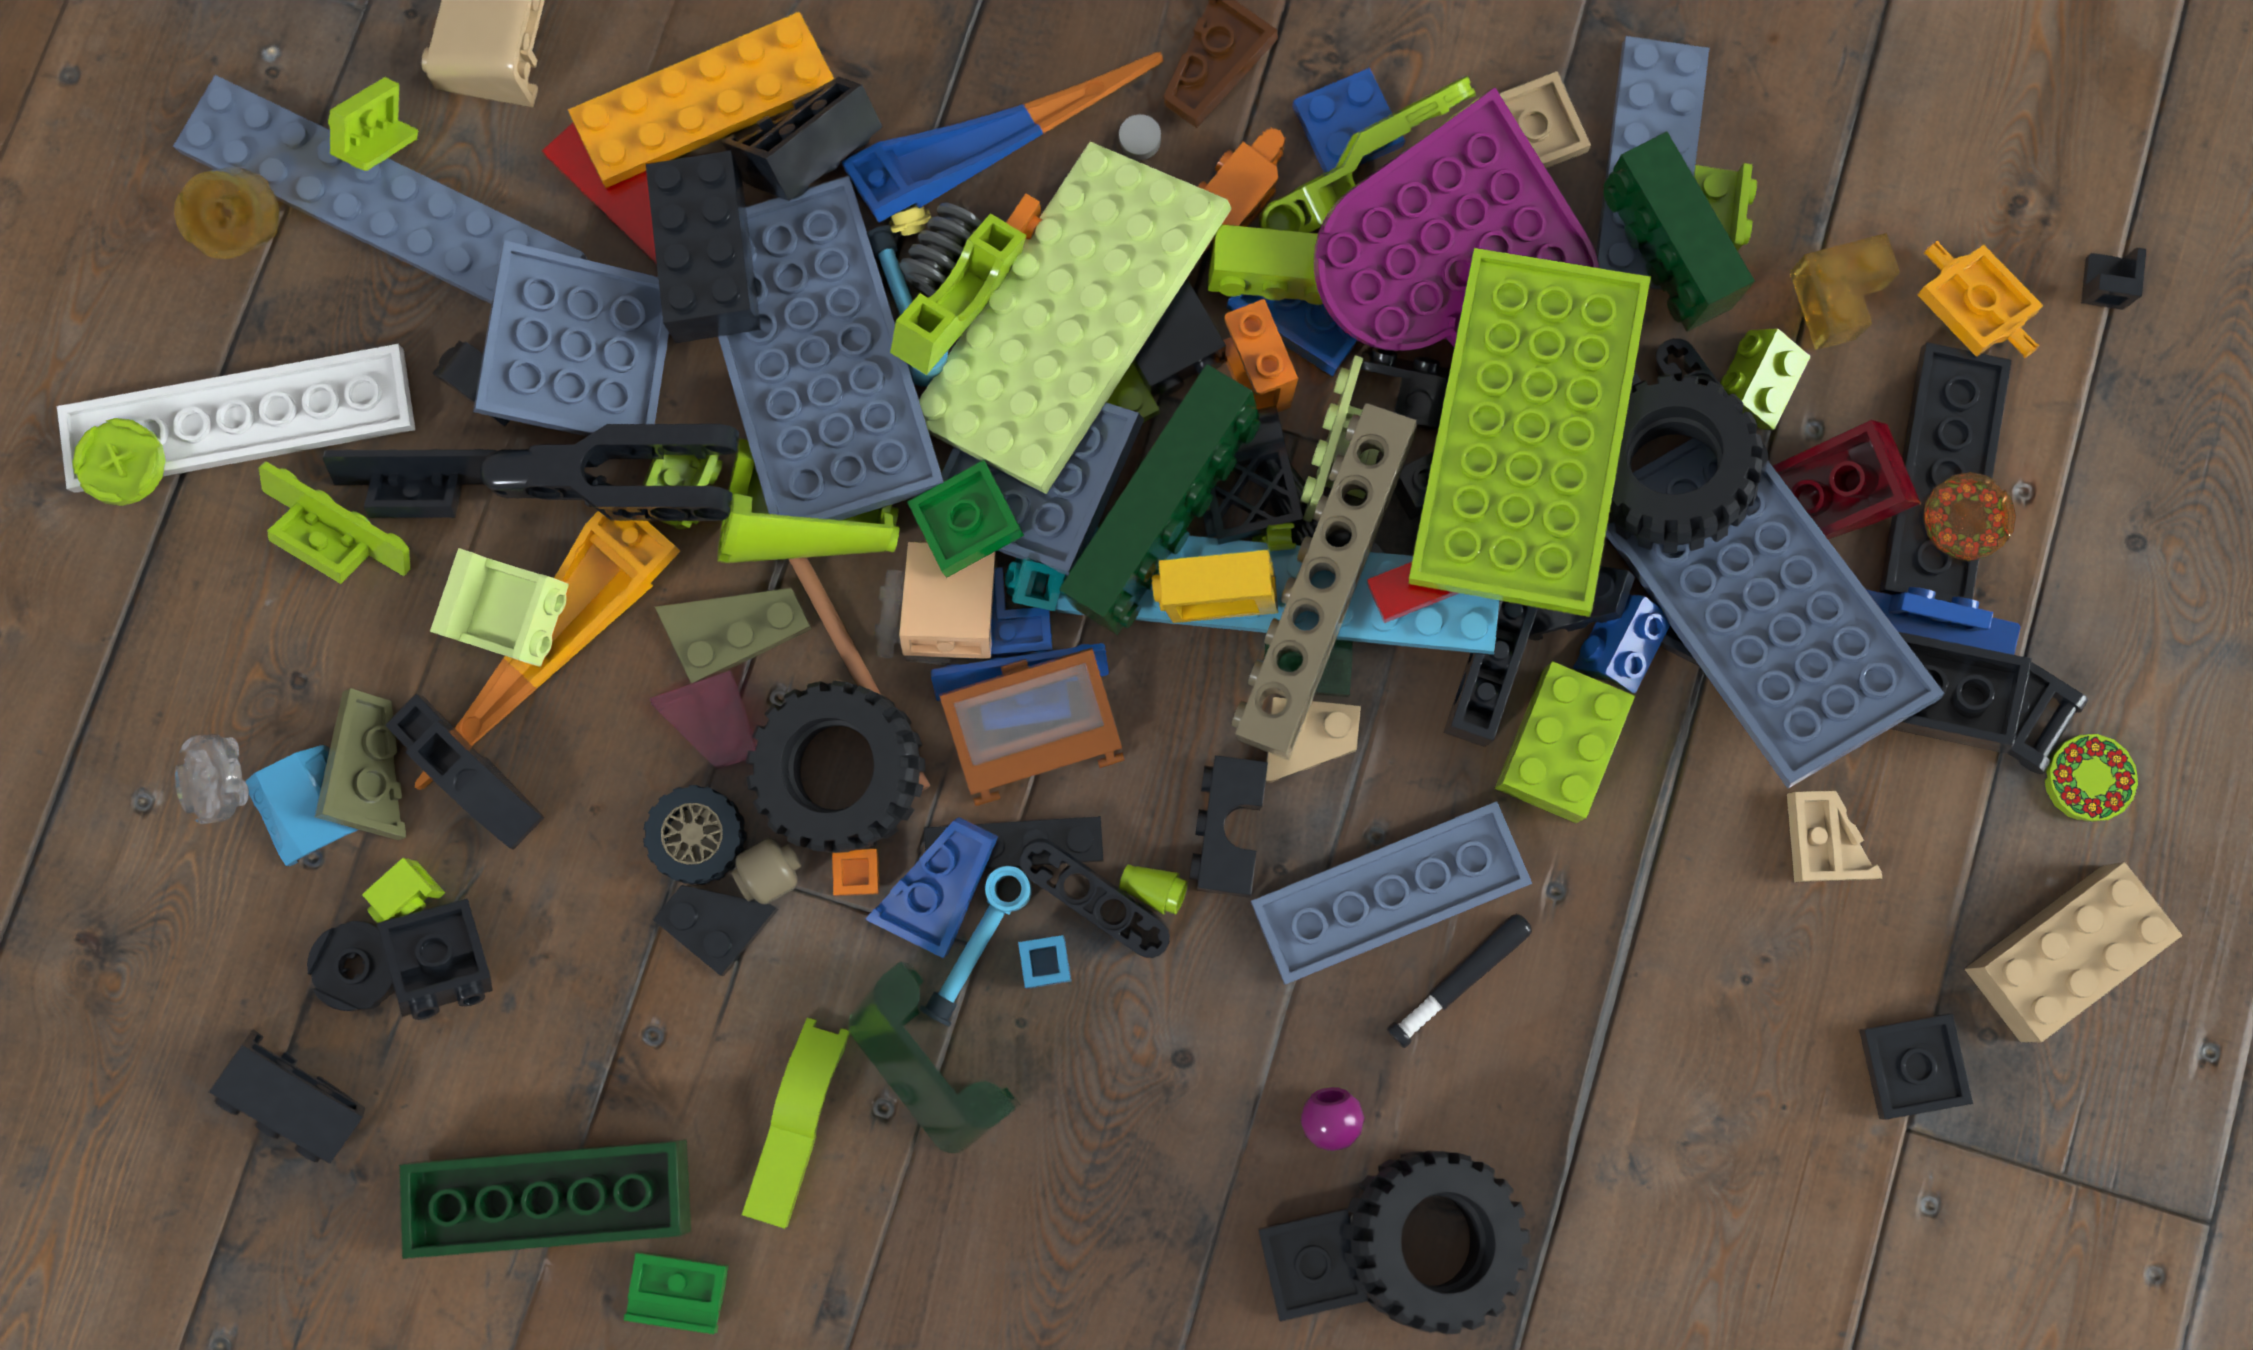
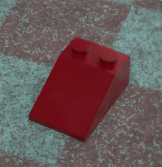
[1772,420,1921,540]

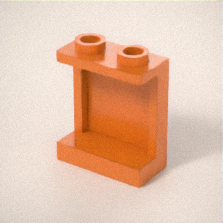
[1223,299,1298,412]

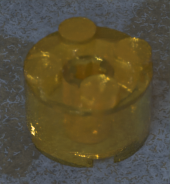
[174,167,279,259]

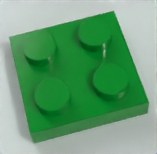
[907,460,1024,578]

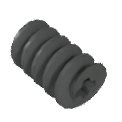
[899,203,982,297]

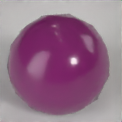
[1301,1087,1364,1151]

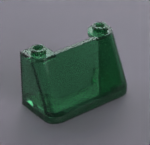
[848,961,1021,1153]

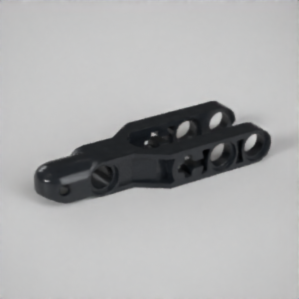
[480,424,739,521]

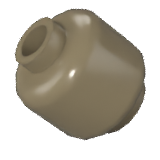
[731,838,802,905]

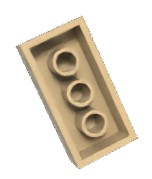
[1965,862,2183,1042]

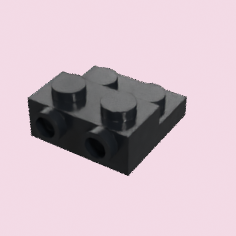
[377,898,493,1020]

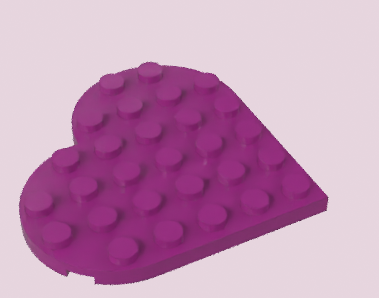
[1314,88,1599,351]

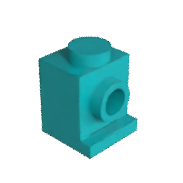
[1005,558,1065,611]

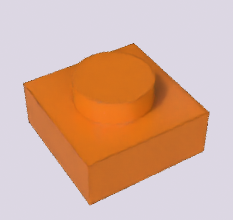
[1006,194,1043,240]
[832,849,880,896]

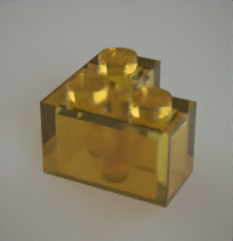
[1790,233,1900,350]

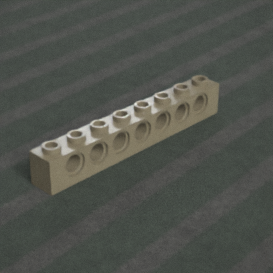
[1232,403,1417,760]

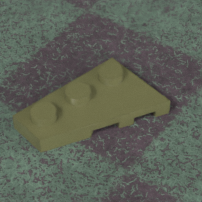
[655,588,812,686]
[315,688,406,840]

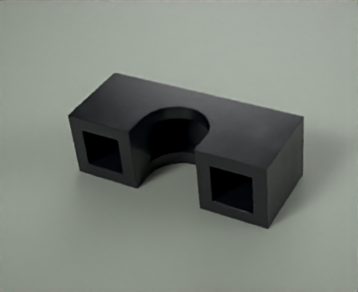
[1189,755,1268,898]

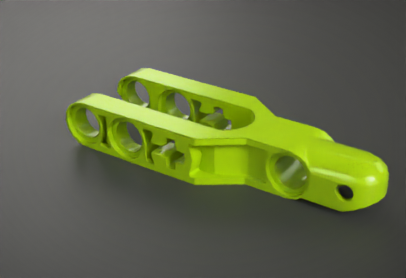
[1259,76,1476,233]

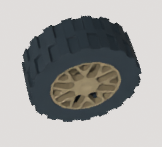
[643,785,747,885]

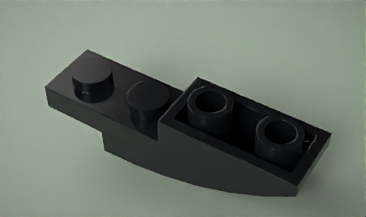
[385,693,545,850]

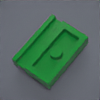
[624,1251,729,1334]

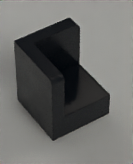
[2081,247,2147,310]

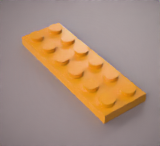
[568,12,834,188]

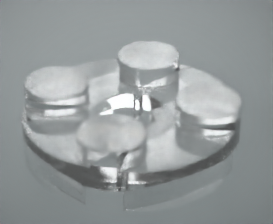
[175,734,249,824]

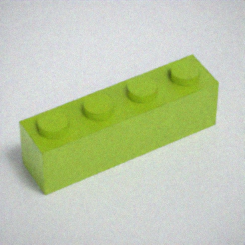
[1208,224,1323,305]

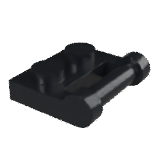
[2007,661,2088,774]

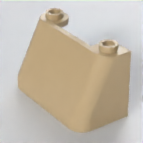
[422,0,545,107]

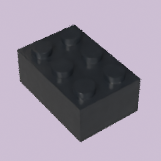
[1890,632,2032,754]

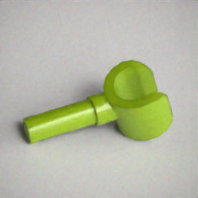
[1252,523,1296,551]

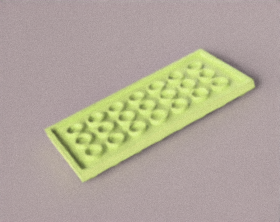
[919,142,1232,494]

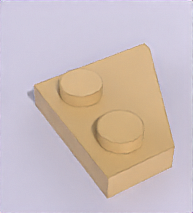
[1787,791,1882,882]

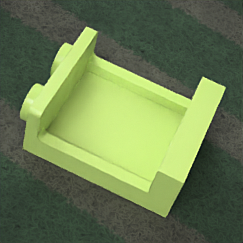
[430,548,569,667]

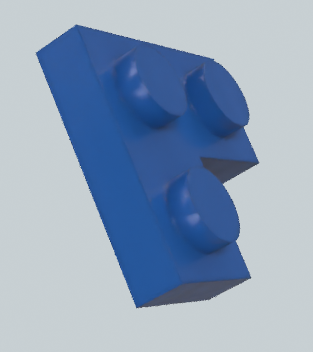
[966,567,1053,659]

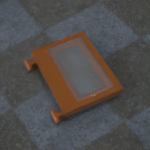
[939,647,1125,806]

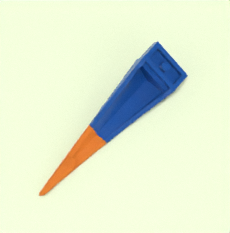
[842,52,1163,222]

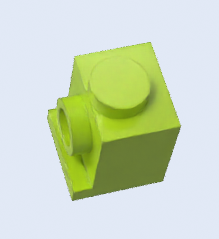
[362,858,445,923]

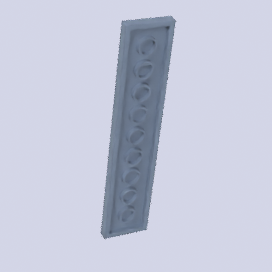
[173,75,587,304]

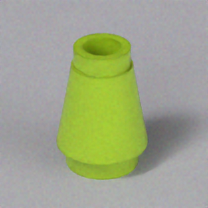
[1119,864,1188,915]

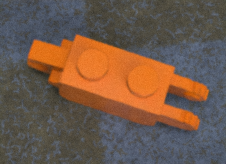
[1197,127,1285,253]

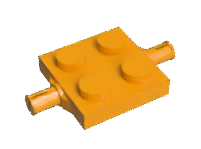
[1918,241,2043,358]

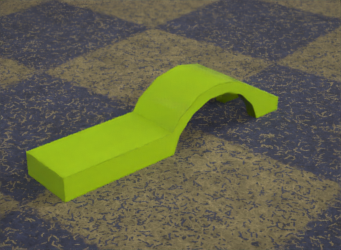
[742,1017,851,1229]

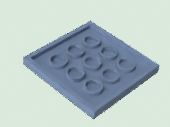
[473,240,669,436]
[942,403,1144,575]

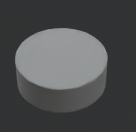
[1119,115,1161,160]

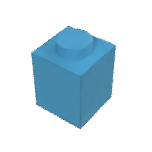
[1018,935,1072,989]

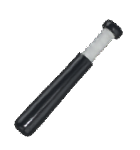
[1387,914,1532,1048]

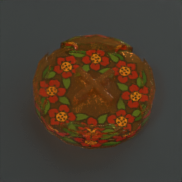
[1923,472,2016,561]

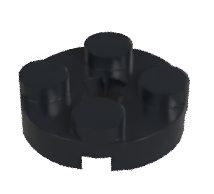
[307,921,394,1011]

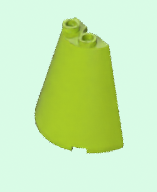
[717,439,899,563]

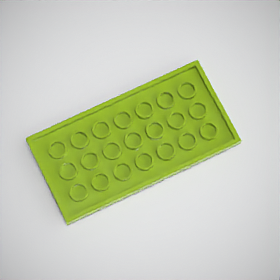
[1408,248,1651,617]

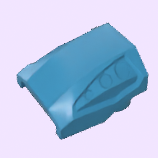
[241,745,362,866]

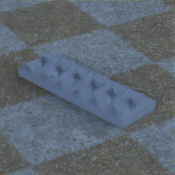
[1596,36,1709,290]
[1250,801,1532,985]

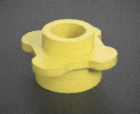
[889,204,931,236]

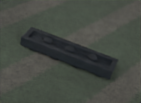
[924,816,1104,869]

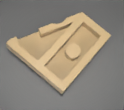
[1266,697,1361,783]

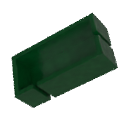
[1603,131,1755,332]

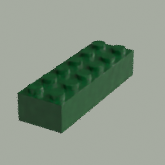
[1059,364,1261,635]
[399,1139,691,1259]

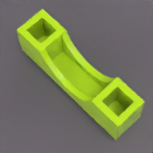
[890,213,1026,375]

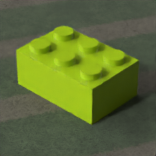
[1494,661,1635,823]

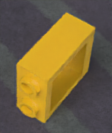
[1152,550,1278,623]

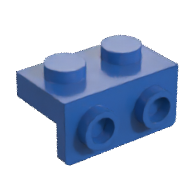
[1573,595,1670,693]

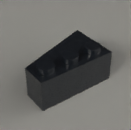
[721,77,883,201]
[209,1029,366,1164]

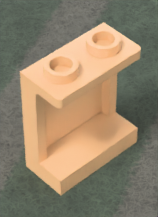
[899,540,997,659]

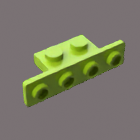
[259,461,410,584]

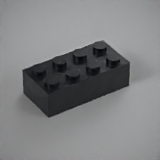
[646,150,761,343]

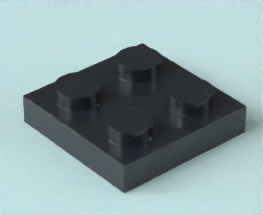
[1859,1014,1973,1120]
[1258,1208,1369,1322]

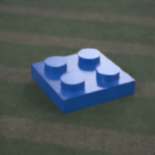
[1292,68,1405,173]

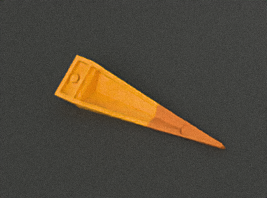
[414,511,680,790]

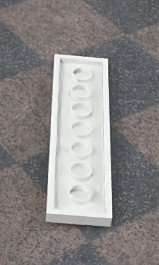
[57,344,415,493]

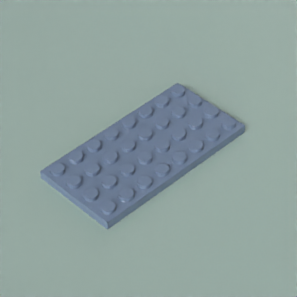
[718,176,944,520]
[1605,438,1944,789]

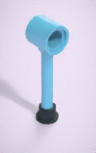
[867,226,948,387]
[919,866,1032,1027]

